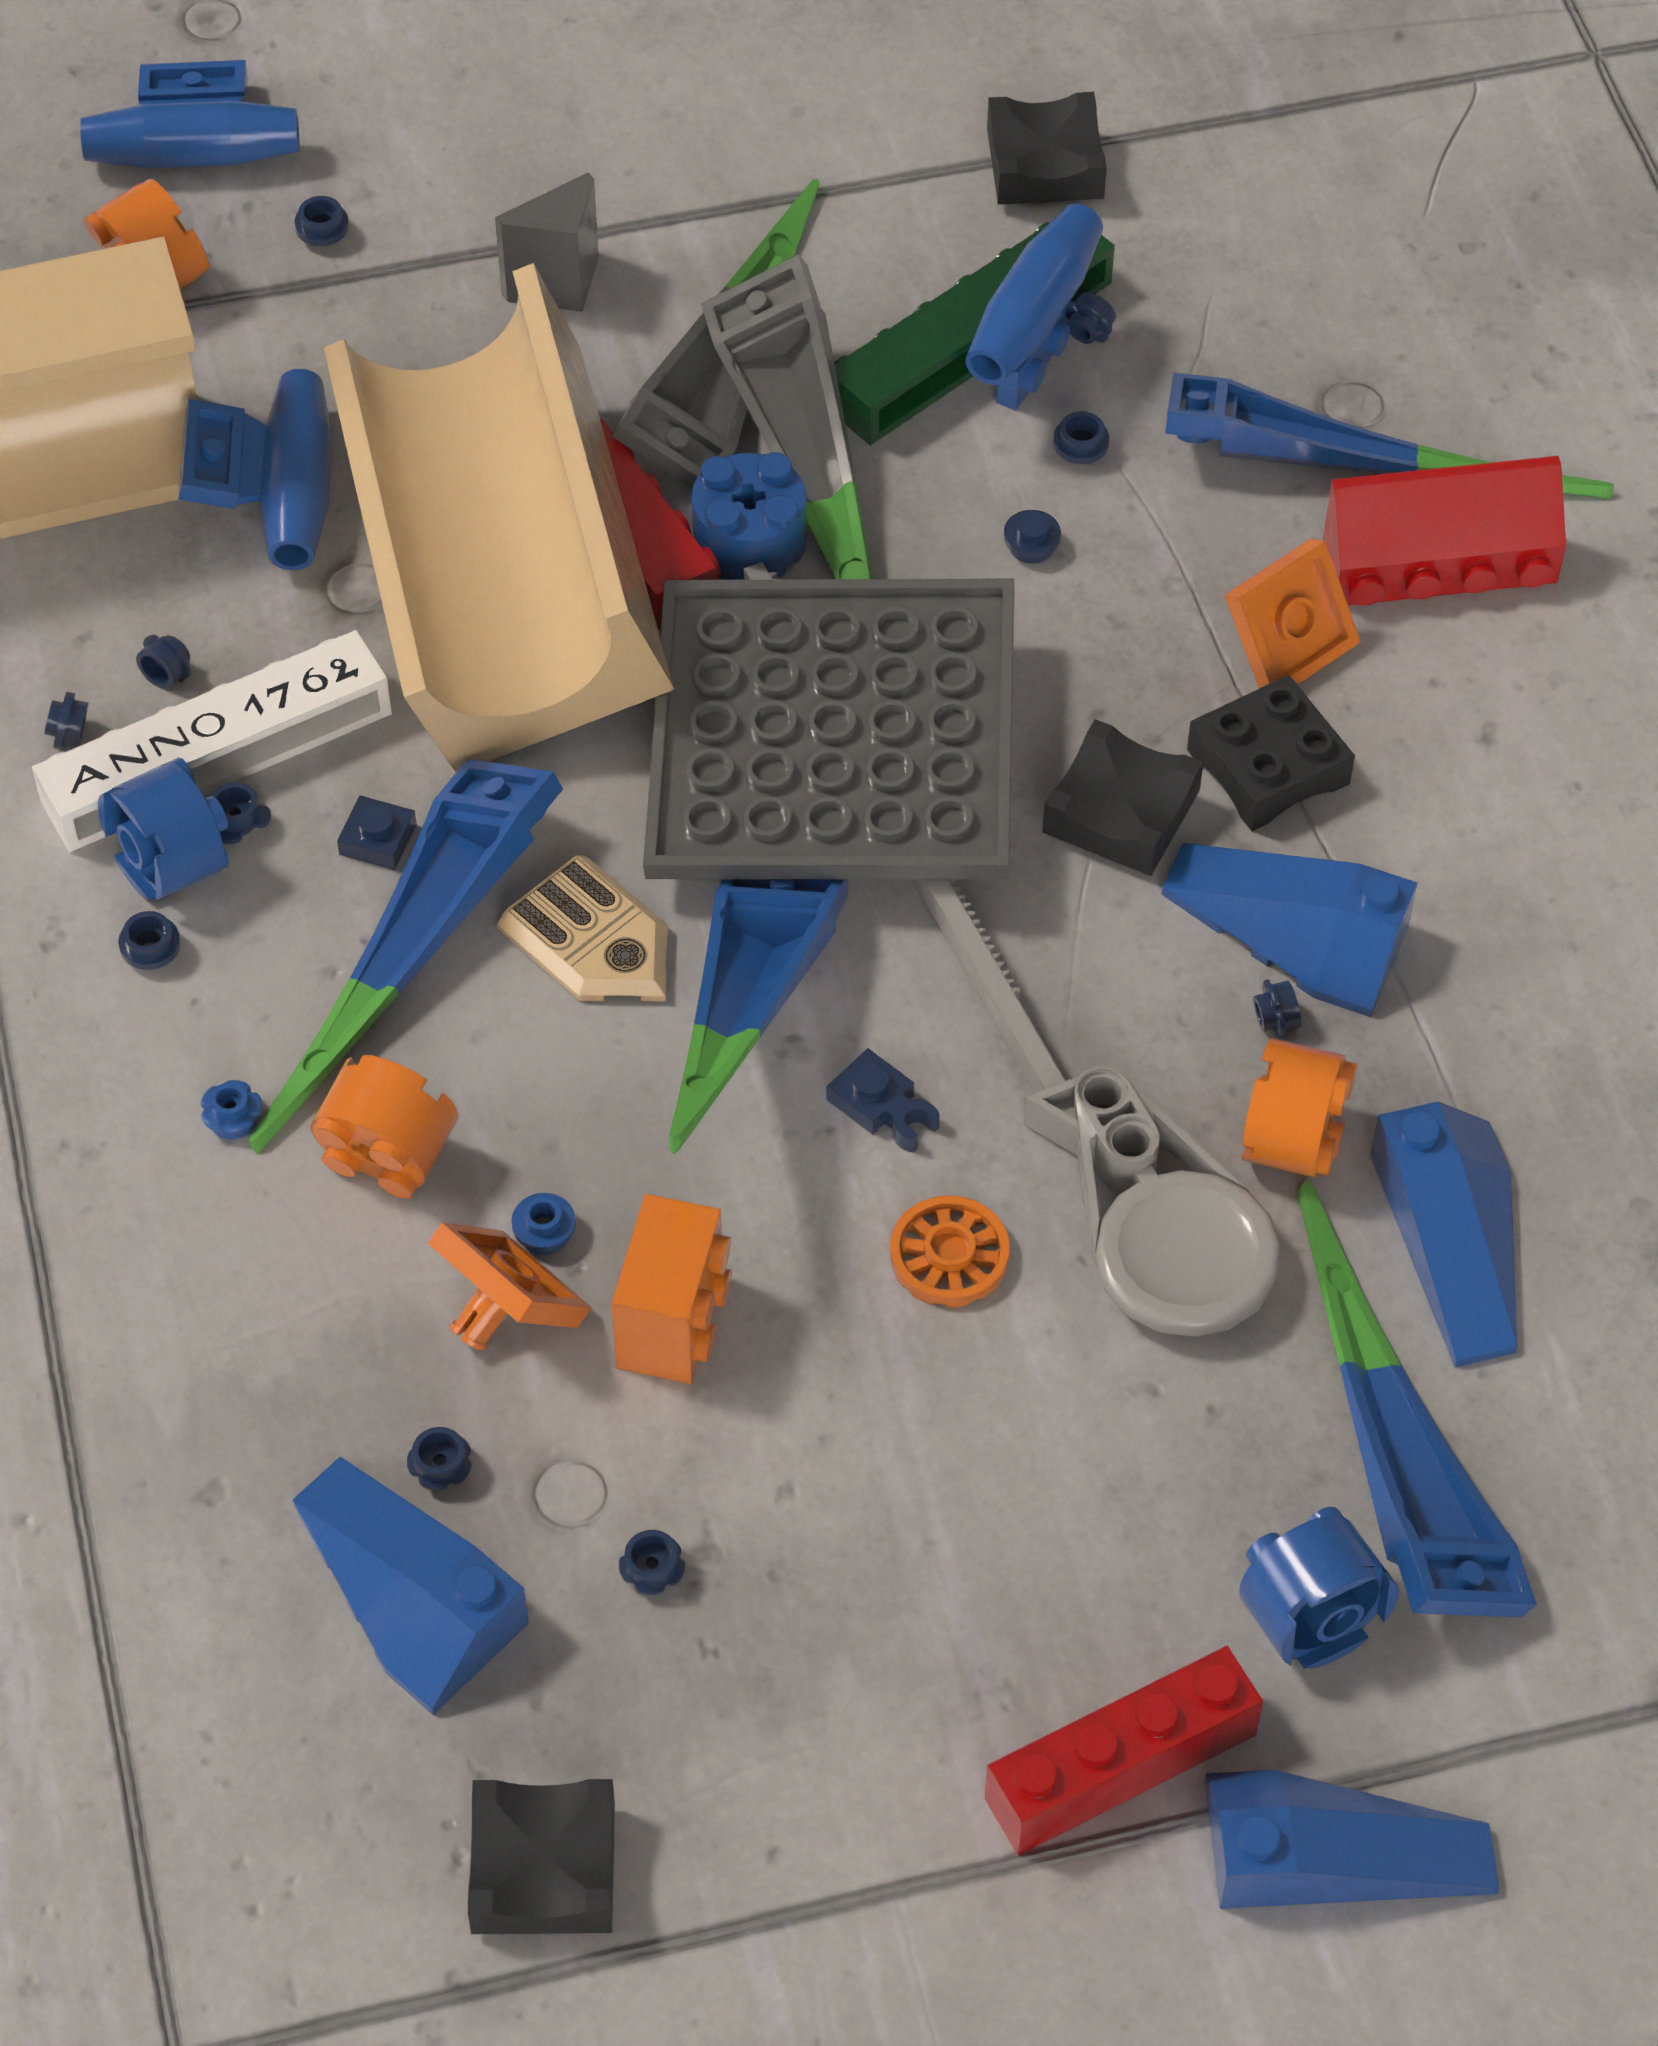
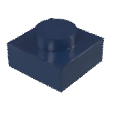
[337,795,417,870]

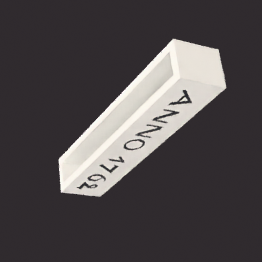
[31,630,392,853]

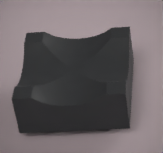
[987,92,1107,205]
[1187,675,1355,832]
[1042,719,1204,876]
[467,1779,615,1934]

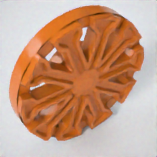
[890,1195,1010,1308]

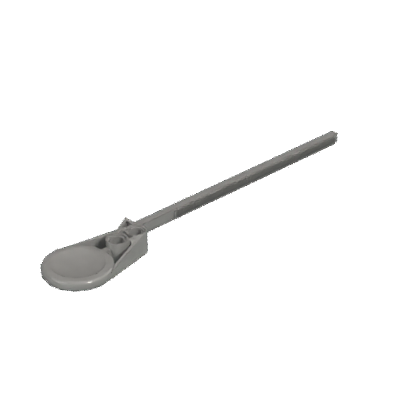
[744,562,1281,1337]

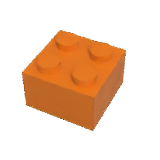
[611,1193,732,1384]

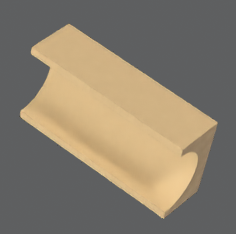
[0,237,198,539]
[323,263,675,773]

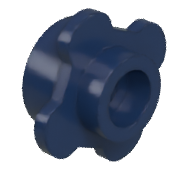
[211,782,272,844]

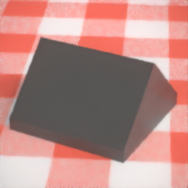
[495,172,599,312]

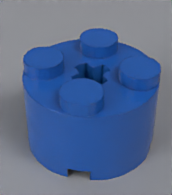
[691,452,806,580]
[98,757,229,901]
[1239,1507,1399,1668]

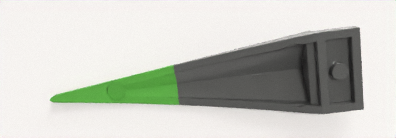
[612,179,820,489]
[701,254,873,579]

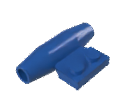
[80,60,300,169]
[965,204,1103,411]
[178,369,332,570]

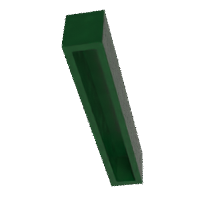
[834,222,1115,446]

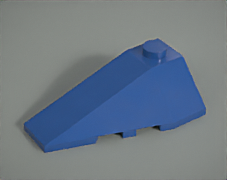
[1161,843,1418,1017]
[1370,1101,1517,1367]
[293,1456,529,1715]
[1205,1770,1499,1909]

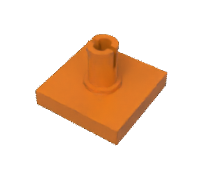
[1224,538,1361,688]
[428,1222,592,1351]

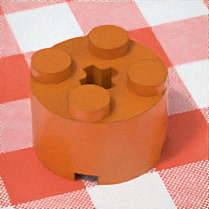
[83,179,209,290]
[1241,1038,1358,1178]
[310,1055,459,1199]

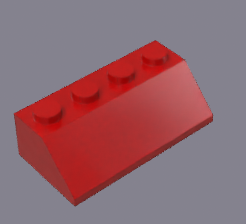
[1323,456,1566,606]

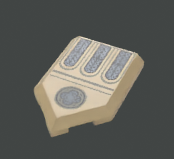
[497,855,668,1001]

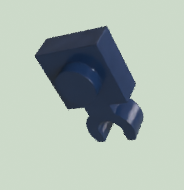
[826,1048,940,1153]

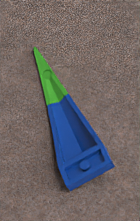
[1165,372,1614,499]
[249,759,563,1154]
[669,879,848,1154]
[1297,1179,1537,1617]

